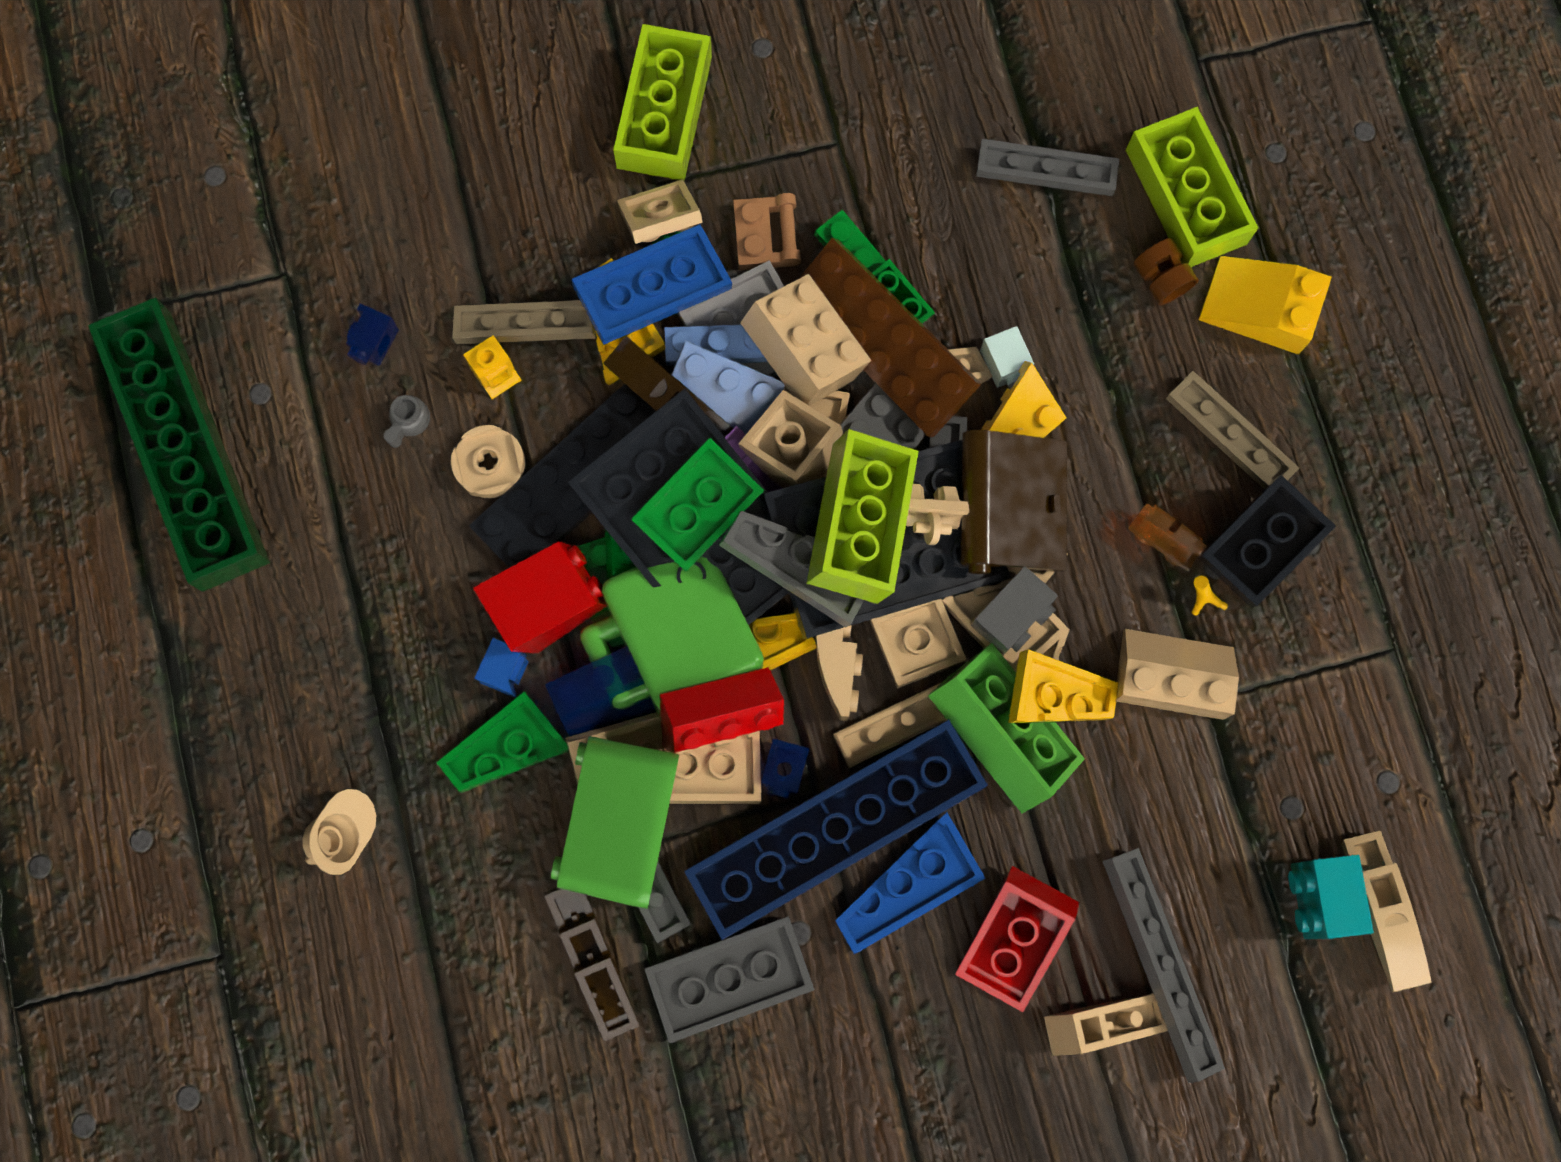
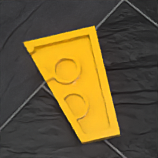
[1008,649,1119,723]

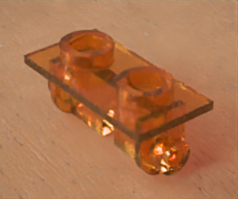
[1128,503,1207,571]

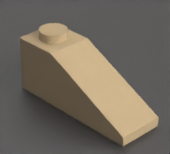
[1044,993,1168,1056]

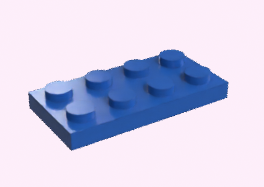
[572,224,732,345]

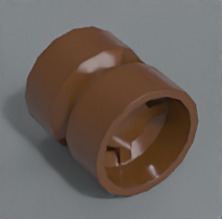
[1133,238,1199,306]

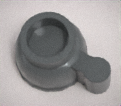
[384,395,430,448]

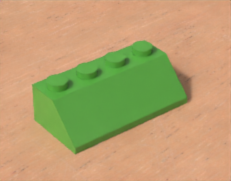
[928,643,1085,813]

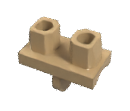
[906,484,969,545]

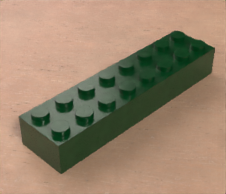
[88,297,270,592]

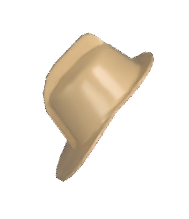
[302,789,376,875]

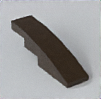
[544,887,640,1042]

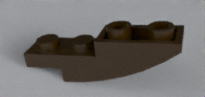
[603,336,734,438]

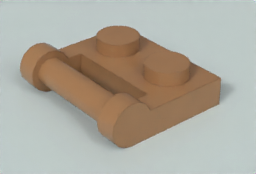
[733,193,801,270]

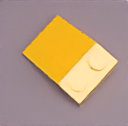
[1198,256,1332,355]

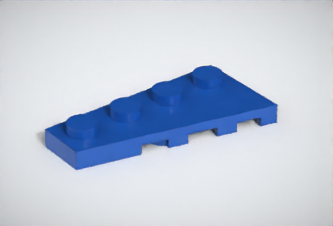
[835,812,985,954]

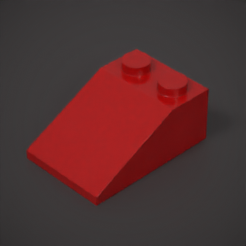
[955,866,1080,1012]

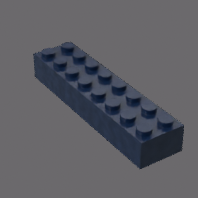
[684,720,988,940]

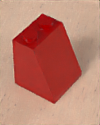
[473,541,607,654]

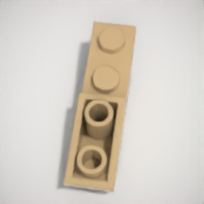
[815,626,863,721]
[1341,831,1431,993]

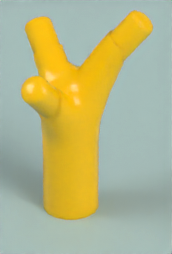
[1192,576,1228,615]

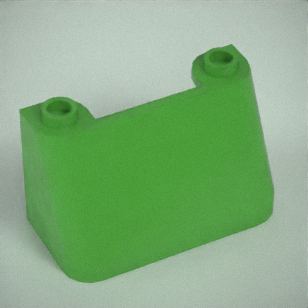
[551,736,679,909]

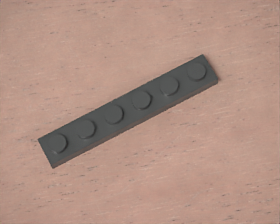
[1102,848,1225,1083]

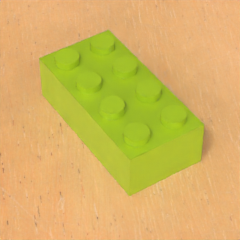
[613,24,712,181]
[1126,107,1259,267]
[806,429,919,604]

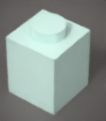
[980,326,1034,388]

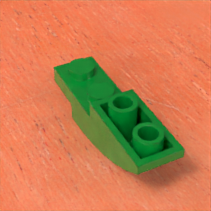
[814,210,935,324]

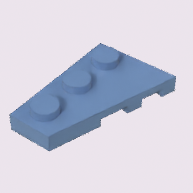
[672,340,785,434]

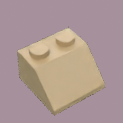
[739,390,843,488]

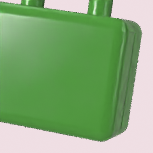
[580,557,764,715]

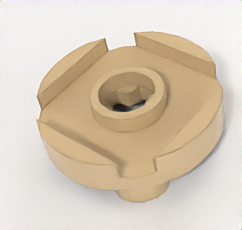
[451,425,525,498]

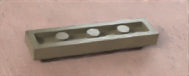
[452,300,595,344]
[1166,371,1299,489]

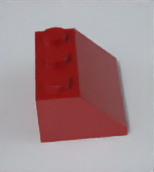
[660,667,784,753]

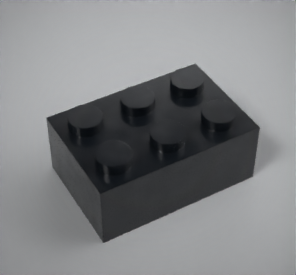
[1197,475,1336,607]

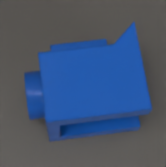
[474,638,529,698]

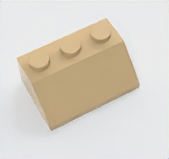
[1116,629,1239,720]

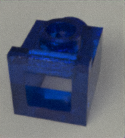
[346,303,399,366]
[761,739,809,799]

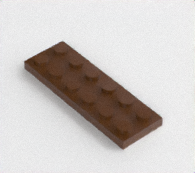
[799,238,982,437]

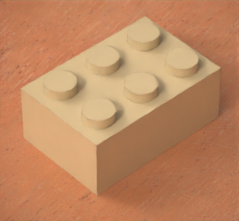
[740,274,871,406]

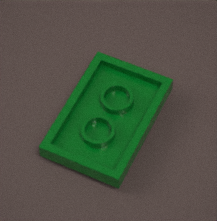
[631,438,764,572]

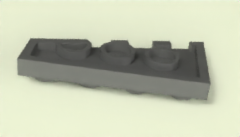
[719,511,864,628]

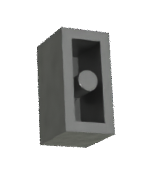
[971,566,1058,656]

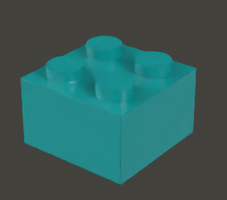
[1288,855,1374,939]

